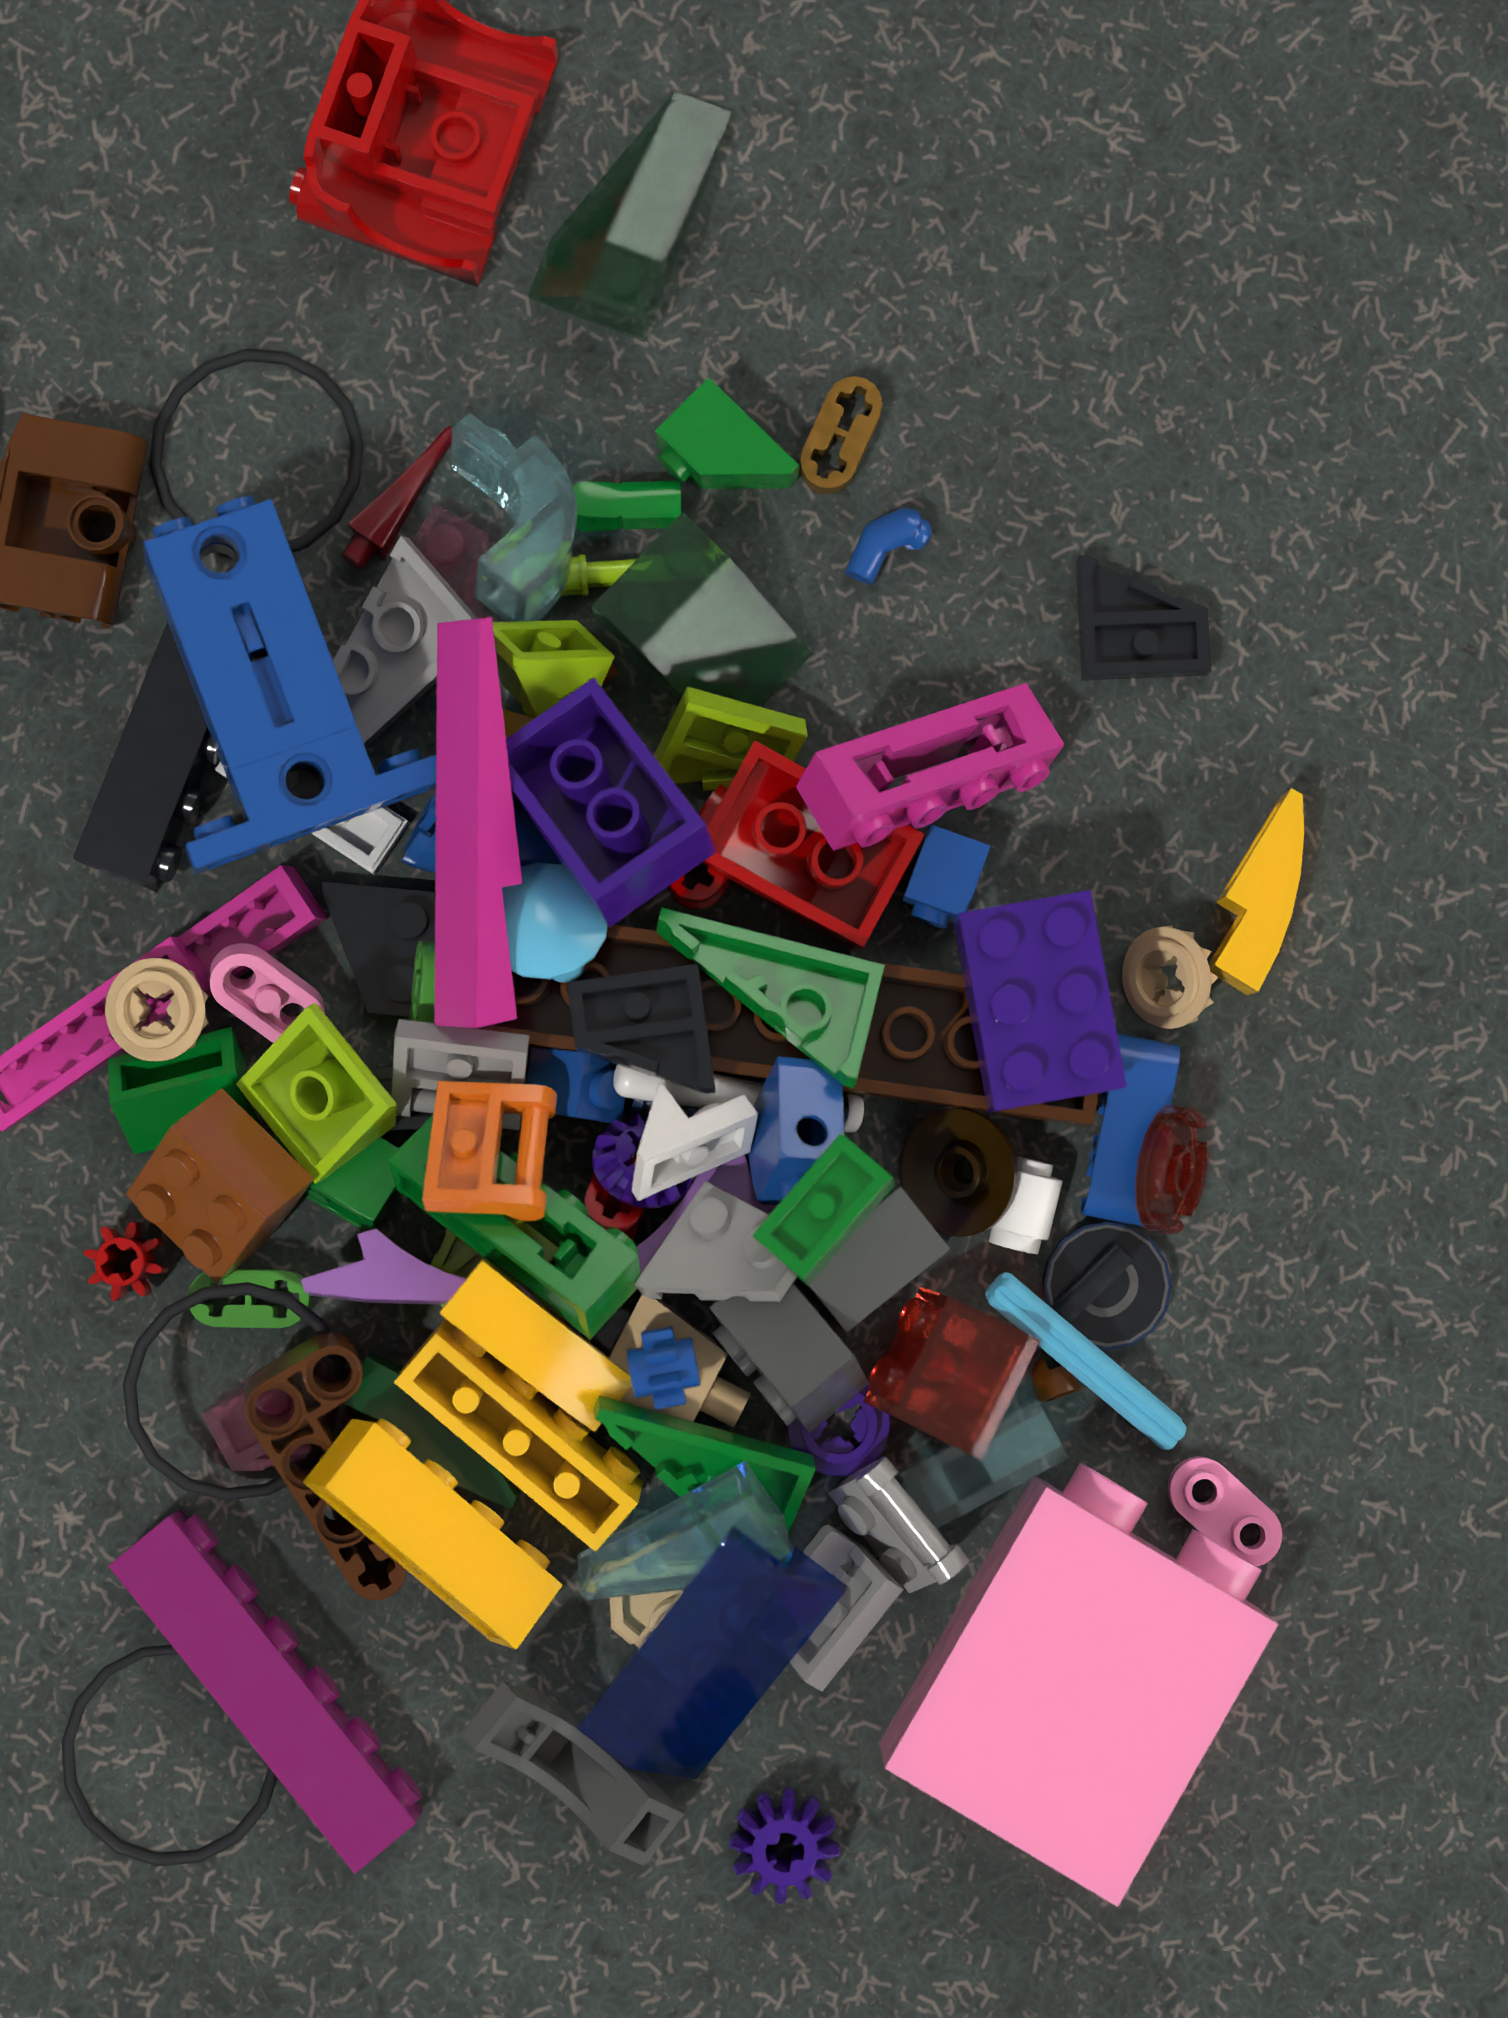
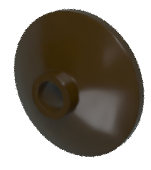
[900,1108,1018,1237]

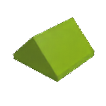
[236,1003,397,1184]

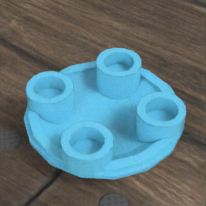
[502,862,607,982]

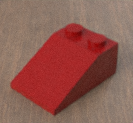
[703,740,925,952]

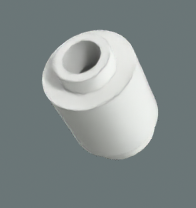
[988,1156,1063,1254]

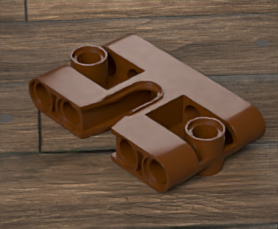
[0,413,148,628]

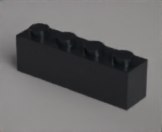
[73,622,220,893]

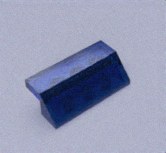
[578,1526,848,1779]

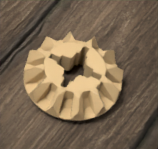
[1122,925,1218,1029]
[105,958,209,1062]

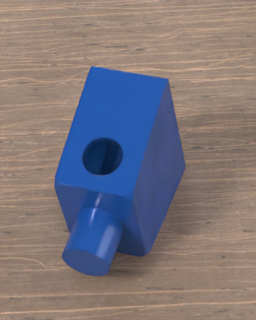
[748,1057,844,1206]

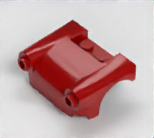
[289,0,559,287]

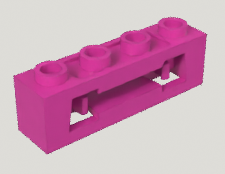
[796,683,1065,851]

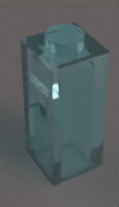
[897,1396,1069,1529]

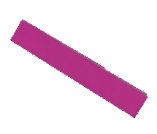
[435,617,522,1028]
[0,865,328,1132]

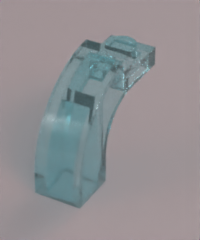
[450,413,577,622]

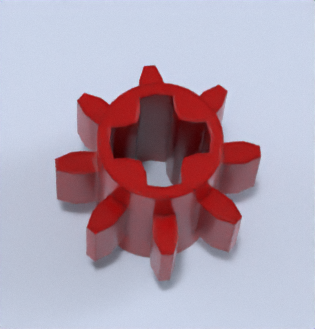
[83,1222,169,1301]

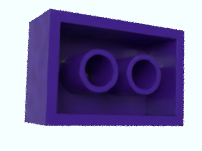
[506,678,716,928]
[953,890,1127,1113]

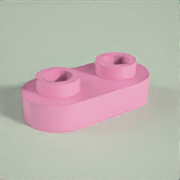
[210,943,325,1043]
[1167,1456,1282,1566]

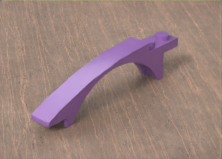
[301,1155,777,1305]

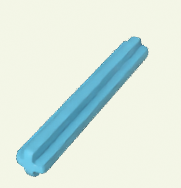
[985,1272,1187,1450]

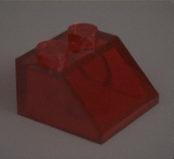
[863,1286,1040,1460]

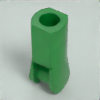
[567,481,682,532]

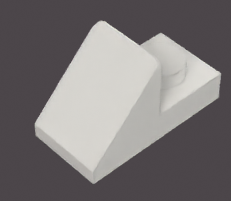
[632,1083,758,1201]

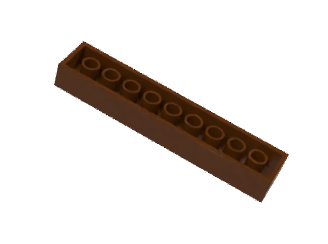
[475,925,1111,1127]

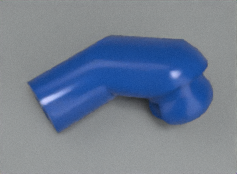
[845,507,931,585]

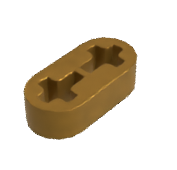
[800,376,882,495]

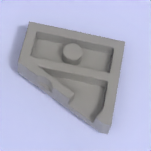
[634,1181,797,1302]

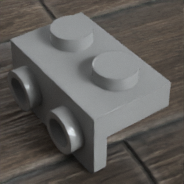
[748,1525,904,1691]

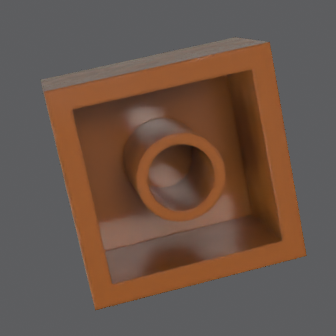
[125,1088,314,1285]

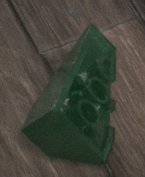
[528,91,733,342]

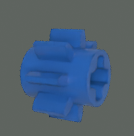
[627,1326,701,1410]

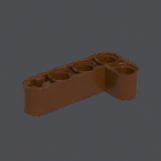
[243,1332,406,1600]

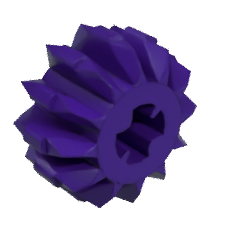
[729,1787,840,1904]

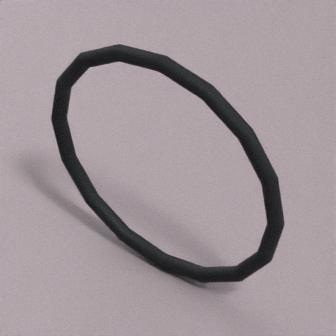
[149,349,364,557]
[123,1282,347,1501]
[61,1645,277,1866]

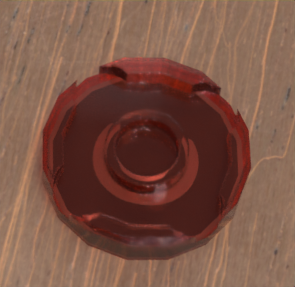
[1135,1105,1209,1234]

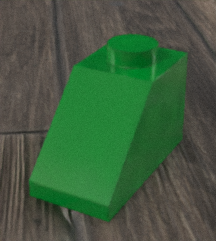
[655,377,799,489]

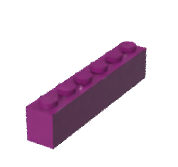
[108,1509,423,1874]

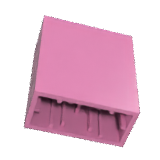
[879,1463,1278,1907]

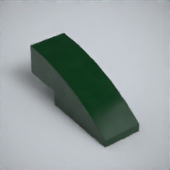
[345,1353,521,1510]

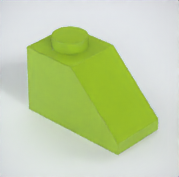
[492,620,615,719]

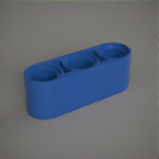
[1080,1033,1180,1227]

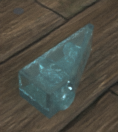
[577,1461,792,1600]

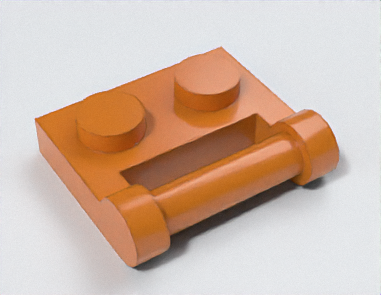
[422,1081,557,1221]

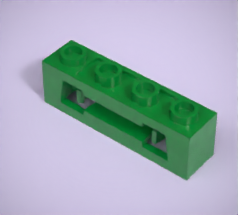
[388,1115,641,1339]

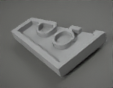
[333,536,478,749]

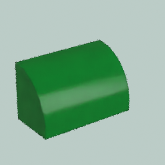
[108,1027,258,1155]

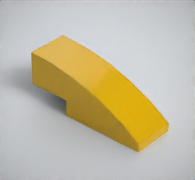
[1208,788,1304,996]
[440,1258,632,1432]

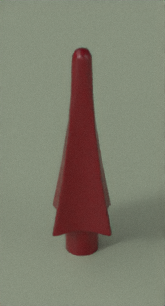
[341,426,457,570]

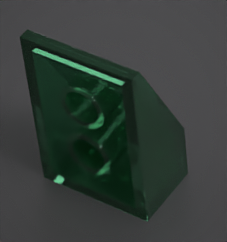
[589,512,812,707]

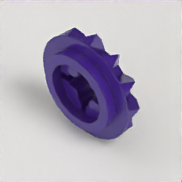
[592,1113,694,1208]
[787,1383,890,1476]

